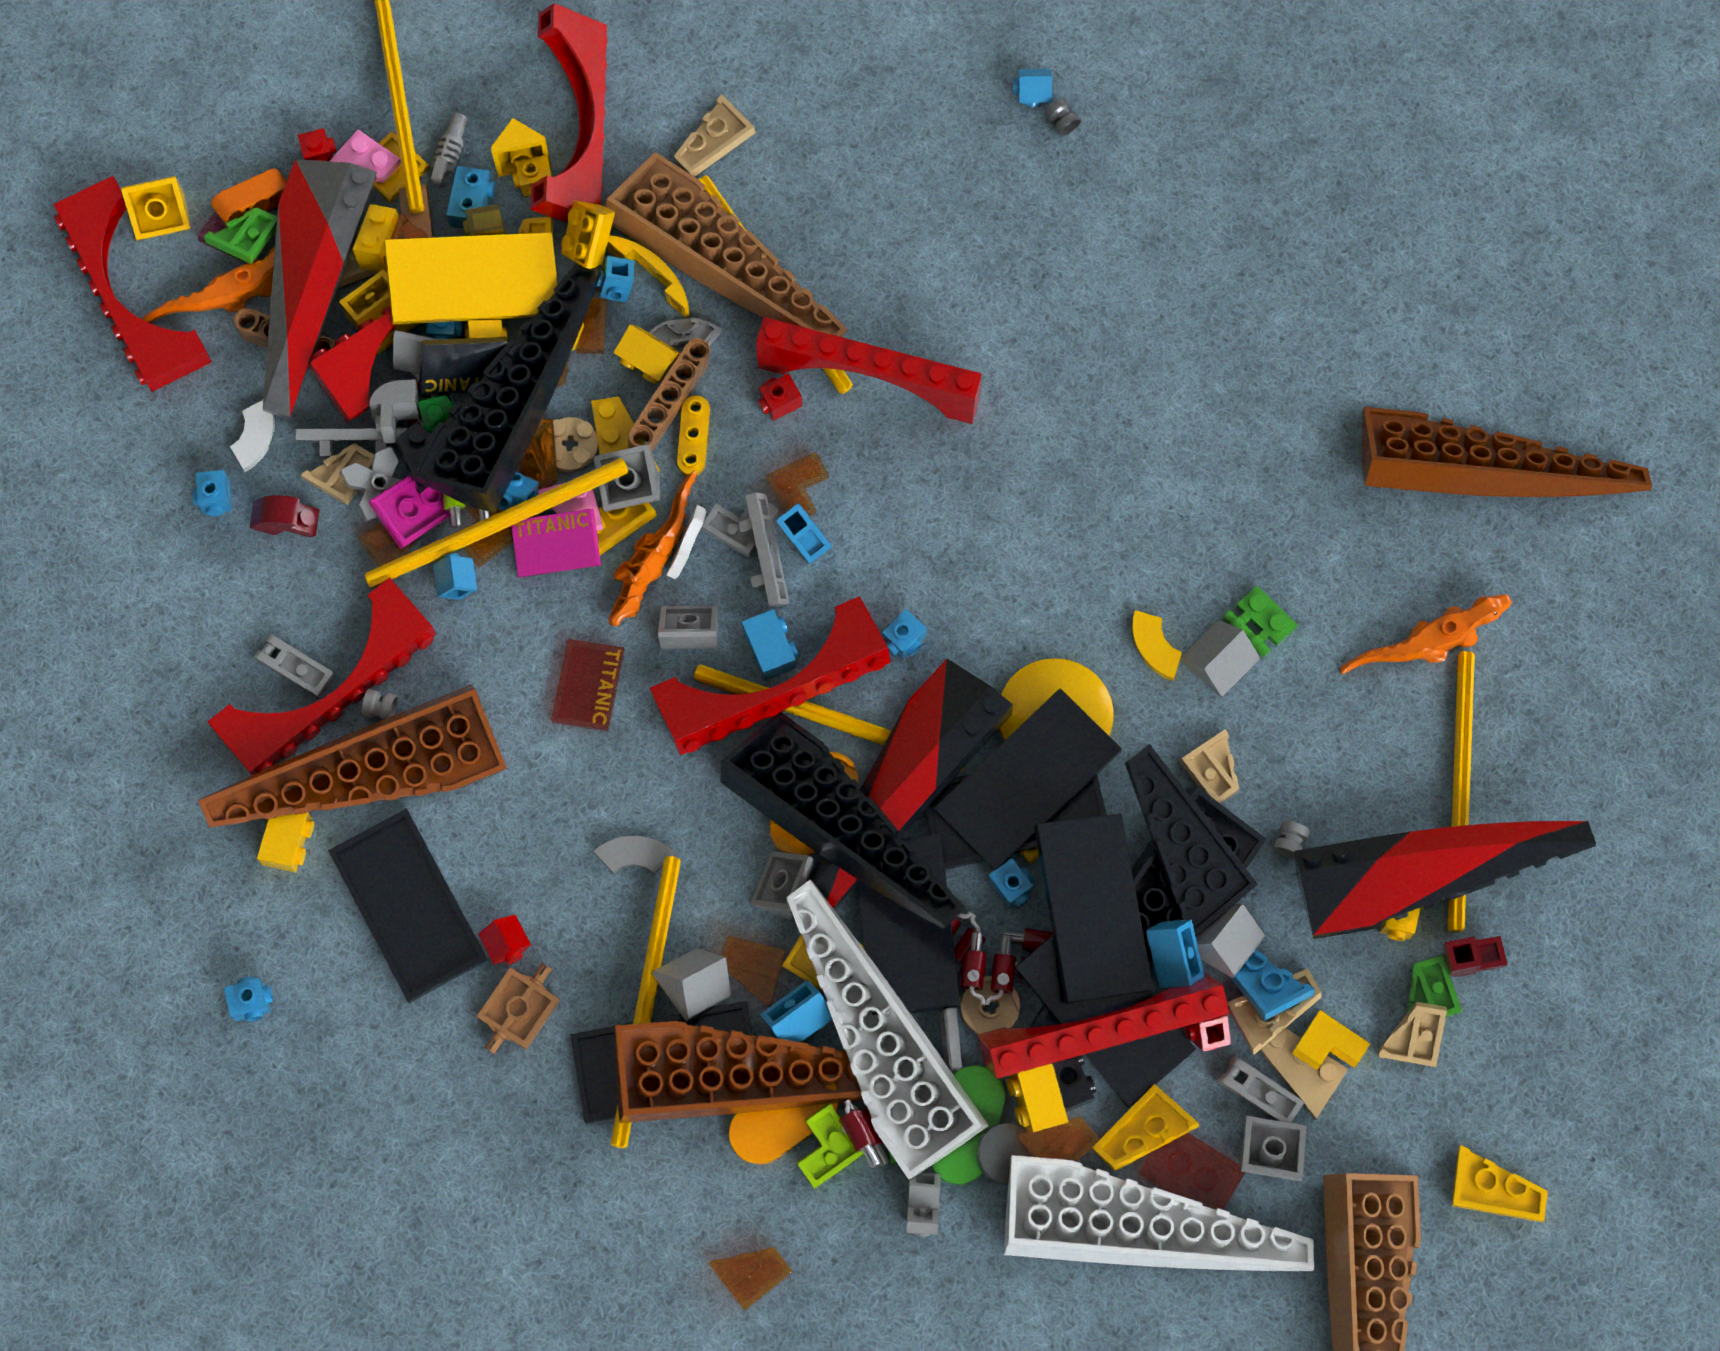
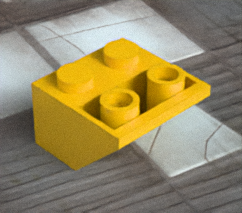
[561,200,615,269]
[339,269,420,354]
[1006,1063,1068,1132]

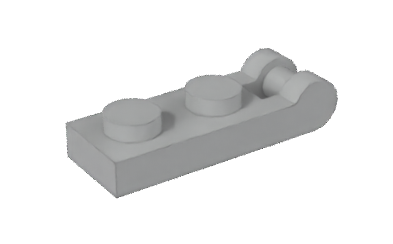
[253,634,335,699]
[1216,1056,1304,1123]

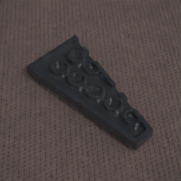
[1125,744,1258,937]

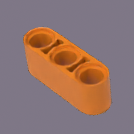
[211,169,287,224]

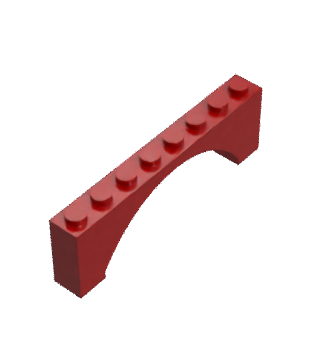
[530,3,608,223]
[53,176,212,392]
[308,306,398,423]
[756,317,982,424]
[207,577,436,775]
[650,596,891,756]
[977,972,1229,1079]

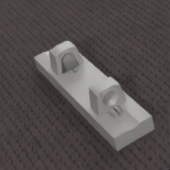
[295,428,408,457]
[738,492,790,607]

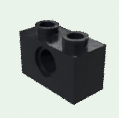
[1052,1055,1096,1112]

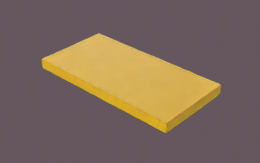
[384,232,558,325]

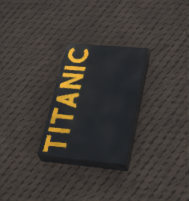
[419,337,507,395]

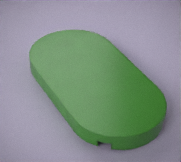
[932,1065,1005,1185]

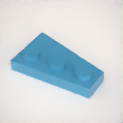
[1229,949,1315,1021]

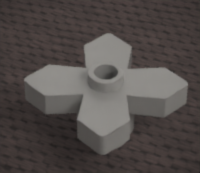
[340,447,402,522]

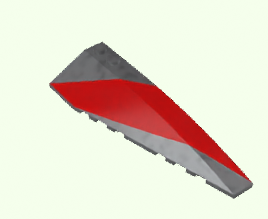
[263,159,377,419]

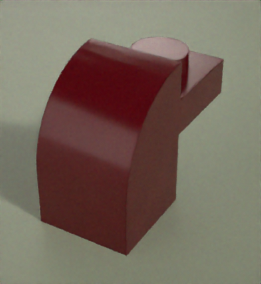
[249,495,320,538]
[1443,936,1508,977]

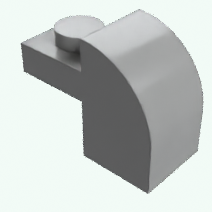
[369,379,419,443]
[906,1172,941,1237]

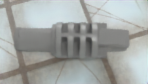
[431,113,468,187]

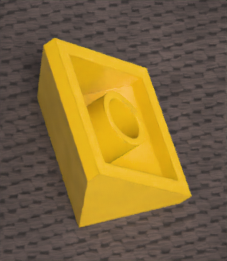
[491,118,551,177]
[121,176,191,240]

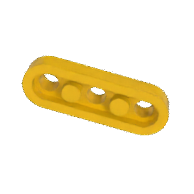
[677,396,710,476]

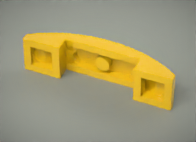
[607,235,690,318]

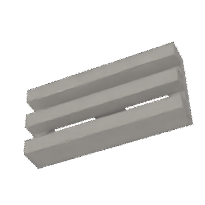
[939,1008,962,1073]

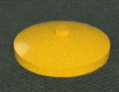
[999,658,1114,741]

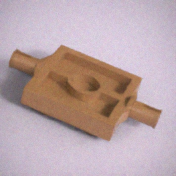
[476,963,560,1054]

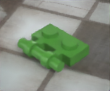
[1223,586,1298,658]

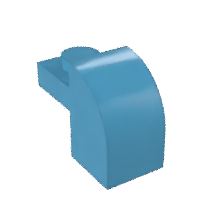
[775,502,832,564]

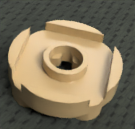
[542,417,599,473]
[960,976,1020,1034]

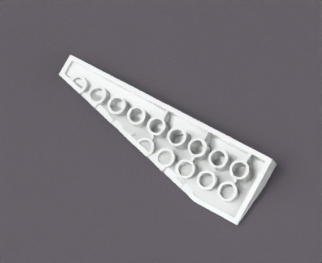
[786,880,989,1180]
[1004,1155,1314,1271]

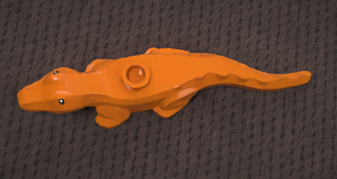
[142,247,275,323]
[608,470,697,626]
[1340,594,1512,674]

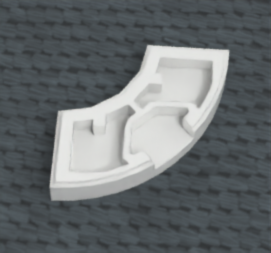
[230,400,275,472]
[667,505,706,579]

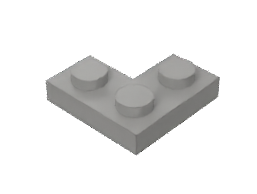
[701,503,779,558]

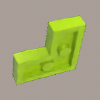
[796,1103,863,1189]

